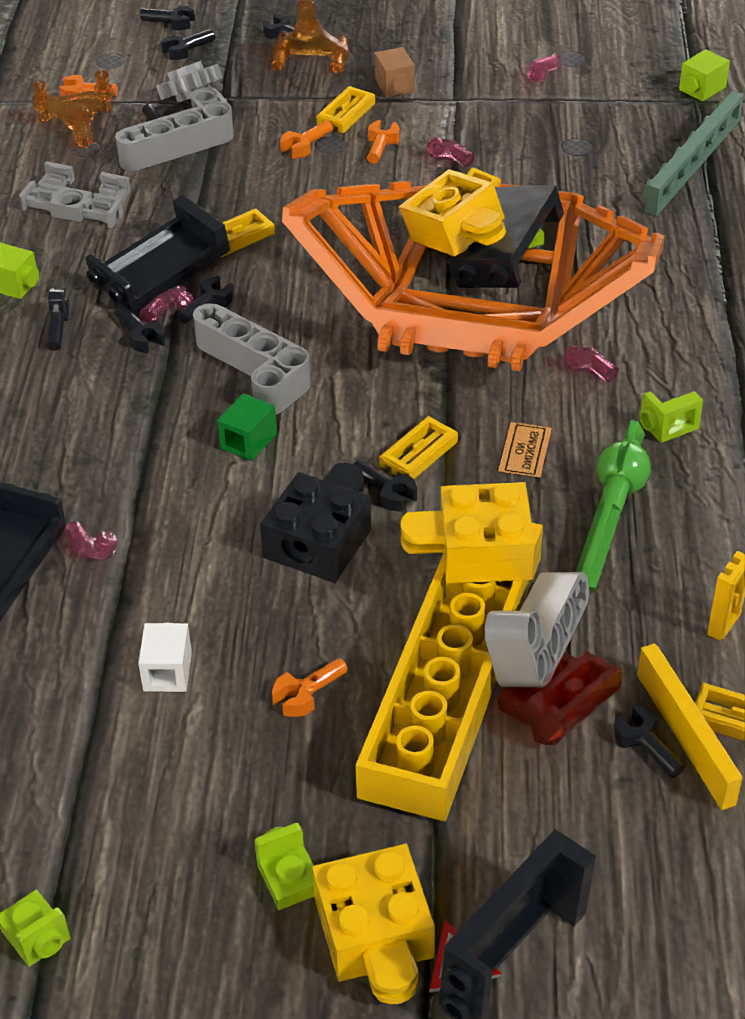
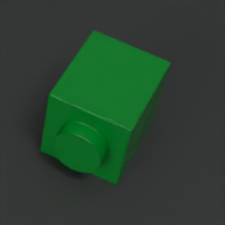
[217,393,277,461]

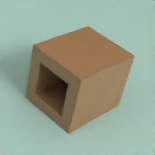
[374,47,415,97]

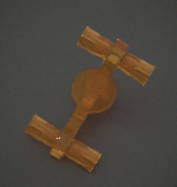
[272,0,349,73]
[32,70,114,148]

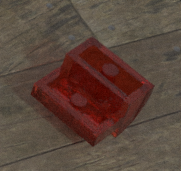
[497,651,622,745]

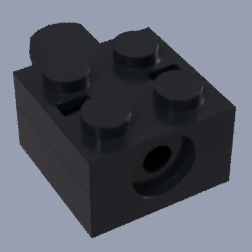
[260,463,372,583]

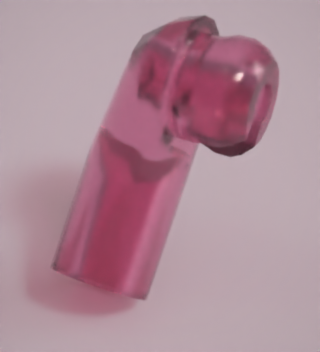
[527,54,561,83]
[426,137,475,167]
[141,285,193,322]
[564,346,619,382]
[64,521,118,560]

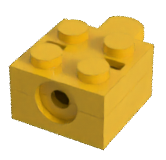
[399,169,506,257]
[400,482,535,584]
[312,843,435,1004]

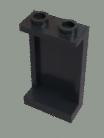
[448,185,564,288]
[85,195,230,313]
[0,482,66,621]
[439,829,596,1019]

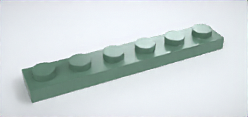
[643,91,744,216]

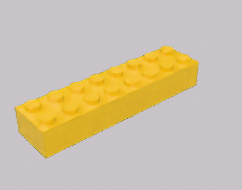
[355,523,543,822]

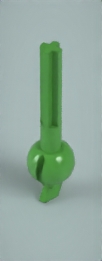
[576,420,651,593]

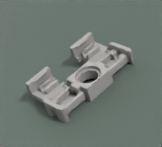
[19,161,131,228]

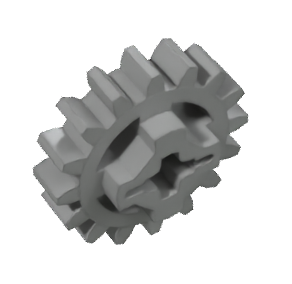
[156,61,223,102]

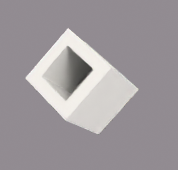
[138,622,192,692]

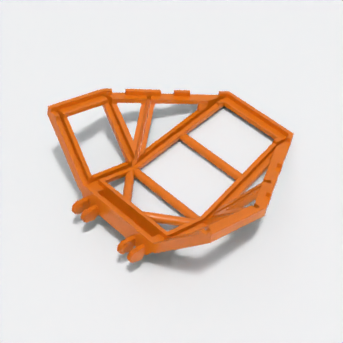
[282,181,665,371]

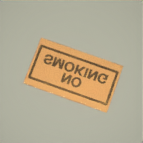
[498,422,552,477]

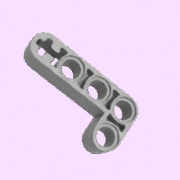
[115,87,234,171]
[193,304,311,414]
[485,572,589,688]

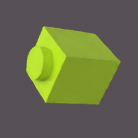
[679,49,730,102]
[0,243,39,299]

